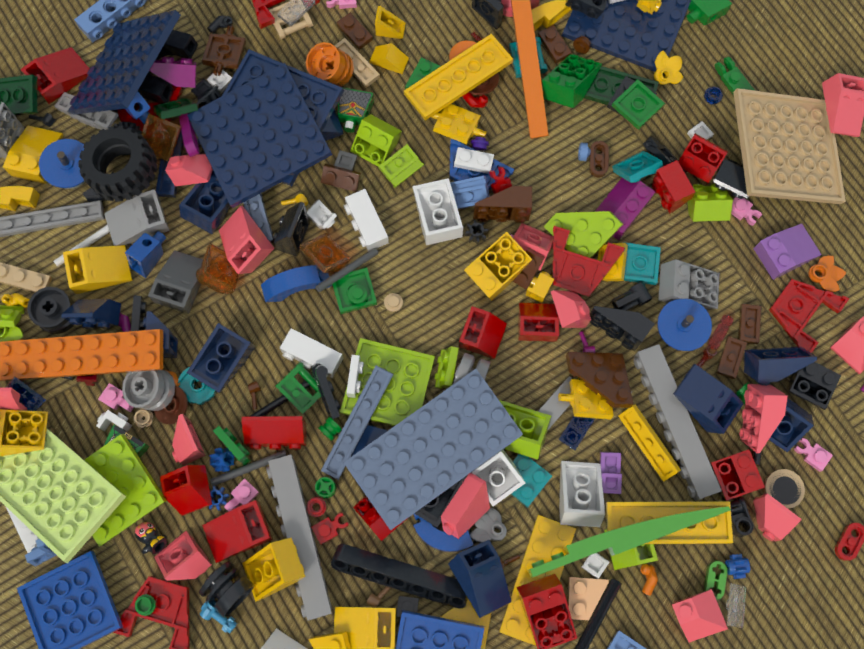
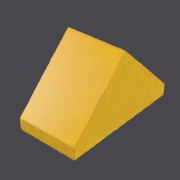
[375,6,406,39]
[369,43,409,75]

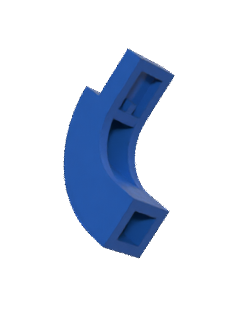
[261,265,332,302]
[413,514,474,552]

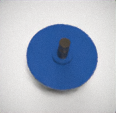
[39,139,85,189]
[657,298,712,351]

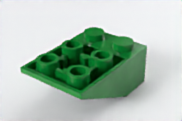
[542,54,602,108]

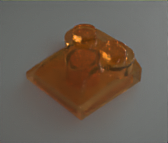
[141,114,182,161]
[300,233,351,273]
[196,243,239,294]

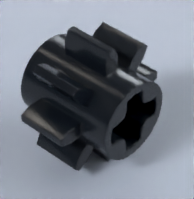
[465,220,488,245]

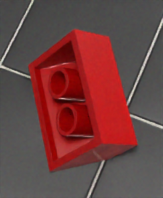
[242,416,307,450]

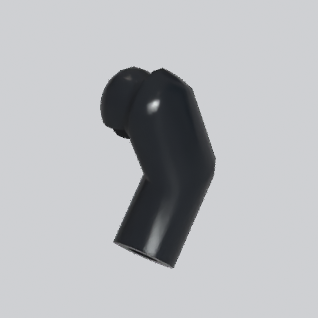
[207,16,233,34]

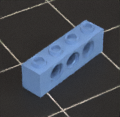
[74,0,148,43]

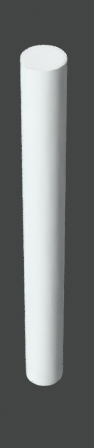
[53,225,110,267]

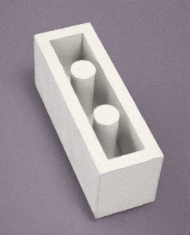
[343,189,389,252]
[280,328,343,378]

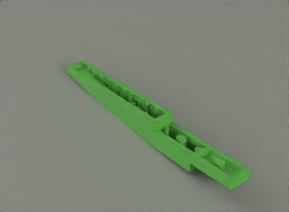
[528,506,730,578]

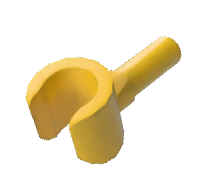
[281,194,308,206]

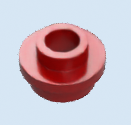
[306,497,326,517]

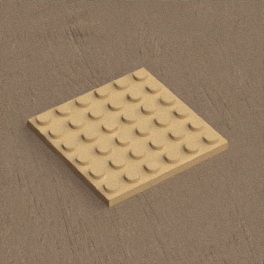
[733,88,846,204]

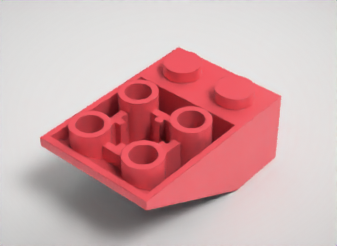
[822,73,864,137]
[219,205,274,274]
[739,384,788,453]

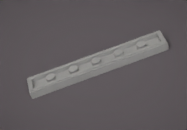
[0,200,105,237]

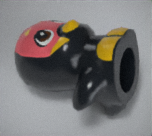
[134,522,167,555]

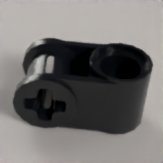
[193,84,222,106]
[730,496,754,537]

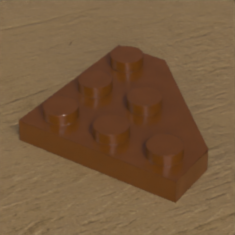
[566,352,634,408]

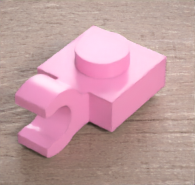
[98,383,134,412]
[224,478,259,511]

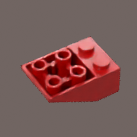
[21,47,90,104]
[202,500,273,563]
[517,574,577,649]

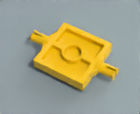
[431,104,487,145]
[558,379,614,420]

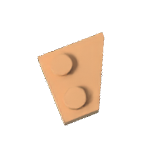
[568,577,609,620]

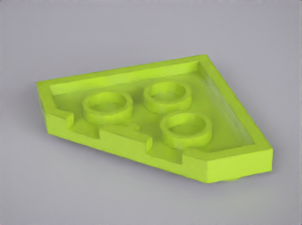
[544,211,623,258]

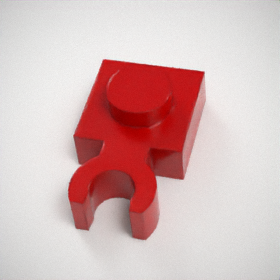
[489,166,512,194]
[311,513,349,545]

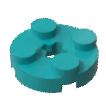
[178,367,217,405]

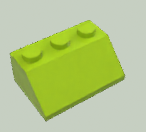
[499,400,551,460]

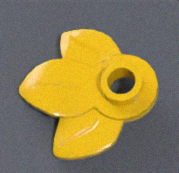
[654,51,683,85]

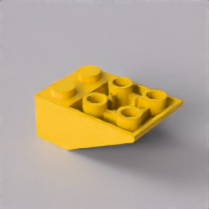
[464,232,532,301]
[63,245,132,294]
[0,409,48,456]
[334,607,396,649]

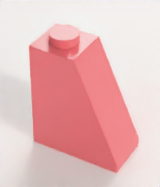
[441,473,490,539]

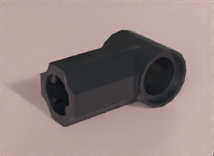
[611,282,653,311]

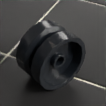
[27,287,75,334]

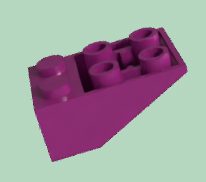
[149,57,196,88]

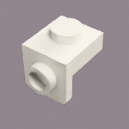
[307,200,337,229]
[96,410,132,432]

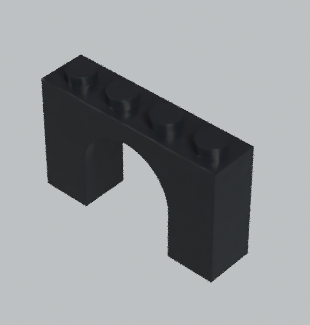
[138,30,198,103]

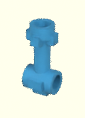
[200,600,238,634]

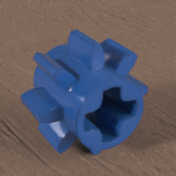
[210,447,234,472]
[209,486,230,511]
[725,554,750,579]

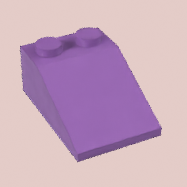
[753,224,822,280]

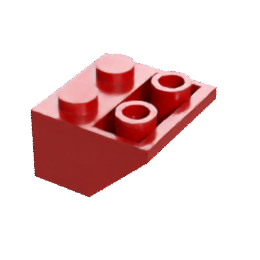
[678,133,728,183]
[652,160,695,214]
[518,303,559,342]
[458,306,507,359]
[711,449,765,501]
[160,465,212,516]
[353,496,409,541]

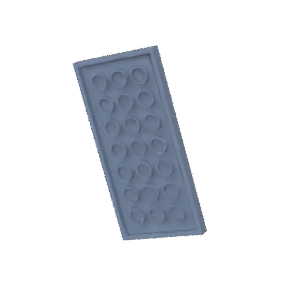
[343,369,523,530]

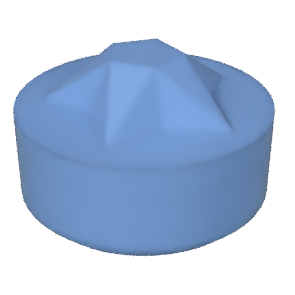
[578,143,591,161]

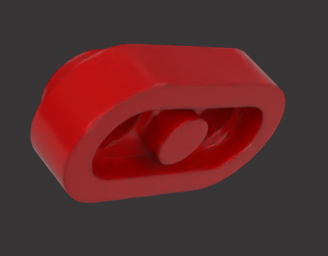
[835,523,864,561]

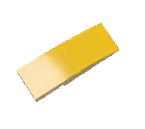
[531,0,572,31]
[0,186,40,211]

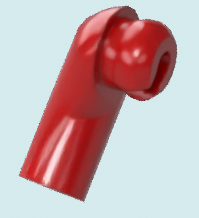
[462,92,488,108]

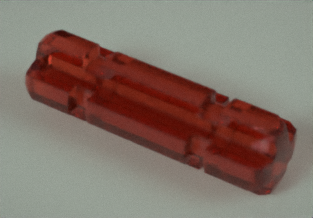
[708,315,733,350]

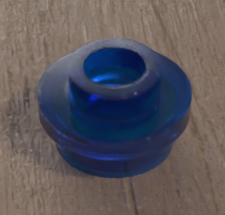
[704,87,723,105]

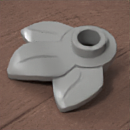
[470,507,507,543]

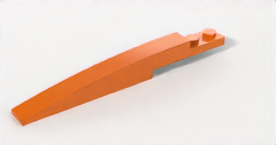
[510,0,548,139]

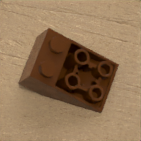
[473,186,532,223]

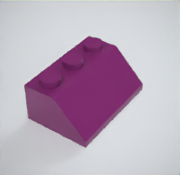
[595,178,655,241]

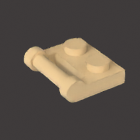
[269,0,313,40]

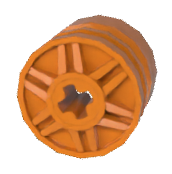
[306,42,354,87]

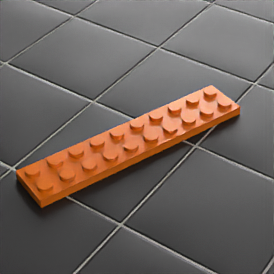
[0,329,163,381]

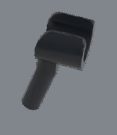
[29,113,56,127]

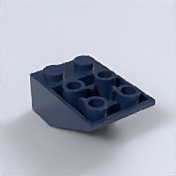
[673,364,744,434]
[448,540,512,618]

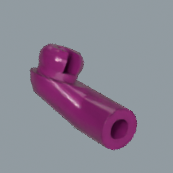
[118,313,131,332]

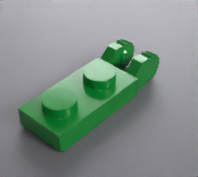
[714,56,755,96]

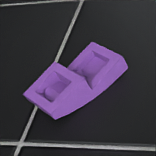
[600,452,622,494]

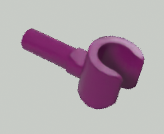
[579,331,595,353]

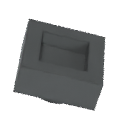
[334,150,357,171]

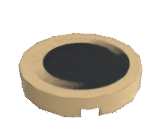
[764,469,805,509]

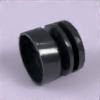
[199,561,255,618]

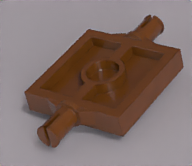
[202,26,246,76]

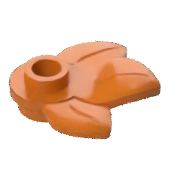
[808,256,846,292]

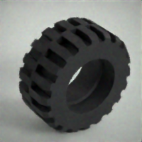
[78,126,158,202]

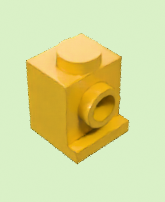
[526,271,554,303]

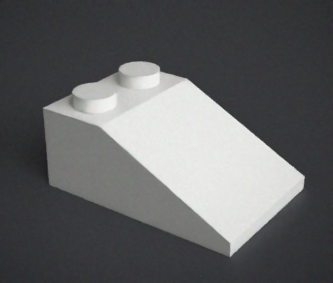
[413,178,463,245]
[559,461,605,527]

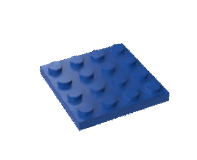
[17,551,123,649]
[395,610,484,649]

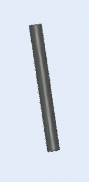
[315,248,378,292]
[210,450,287,486]

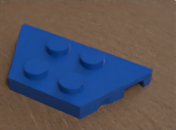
[449,139,514,190]

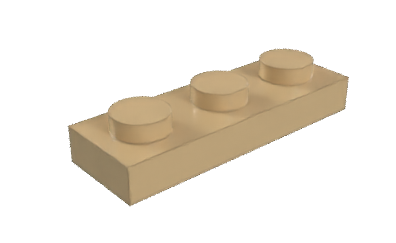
[335,38,380,88]
[0,262,52,292]

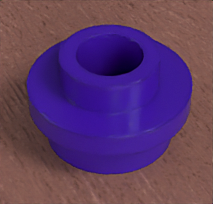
[471,137,489,151]

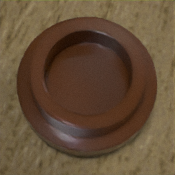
[573,36,591,54]

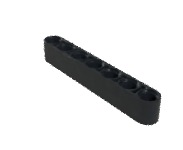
[331,544,468,609]

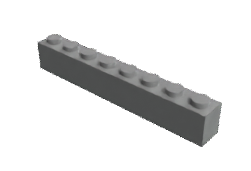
[633,344,722,501]
[266,455,333,621]

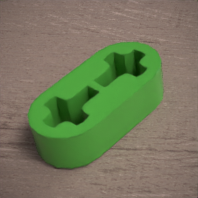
[704,561,727,600]

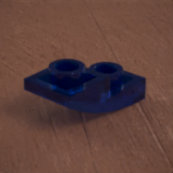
[558,416,596,450]

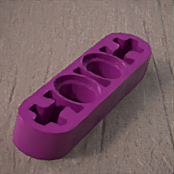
[179,113,200,157]

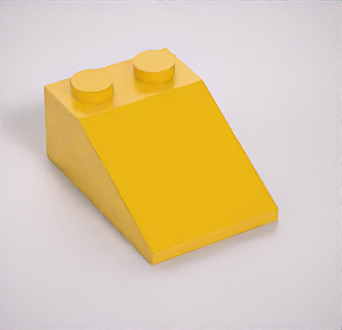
[3,125,63,184]
[242,537,305,602]

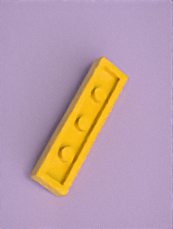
[618,404,681,482]

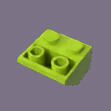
[350,114,402,167]
[687,183,733,222]
[604,529,658,570]

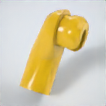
[1,293,30,308]

